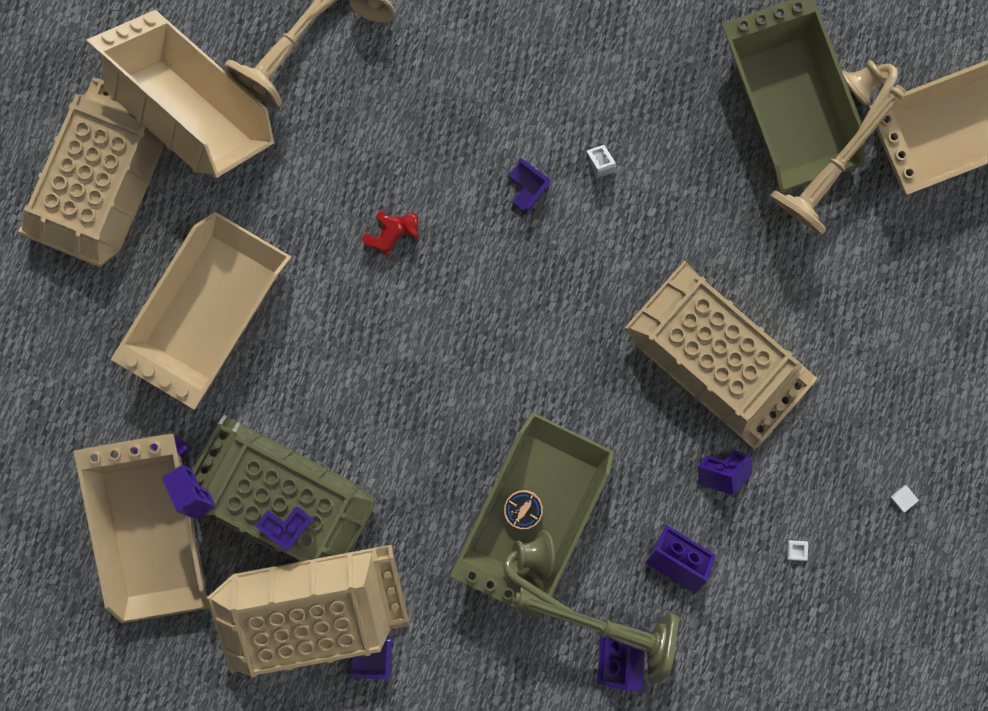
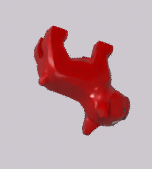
[361,210,419,257]

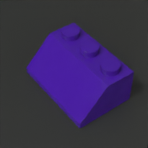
[645,525,716,594]
[597,626,646,691]

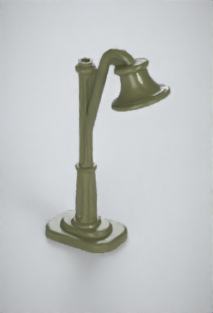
[503,530,679,684]

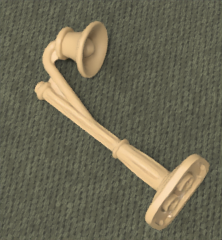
[224,0,395,109]
[769,60,906,235]

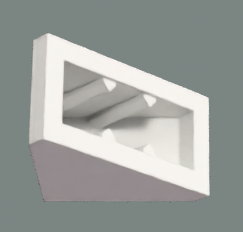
[587,145,616,178]

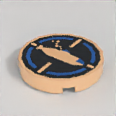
[504,490,543,529]

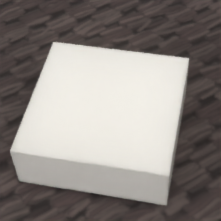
[890,485,919,513]
[787,540,808,561]

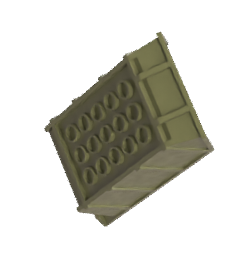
[722,0,866,193]
[450,412,614,620]
[193,415,377,563]

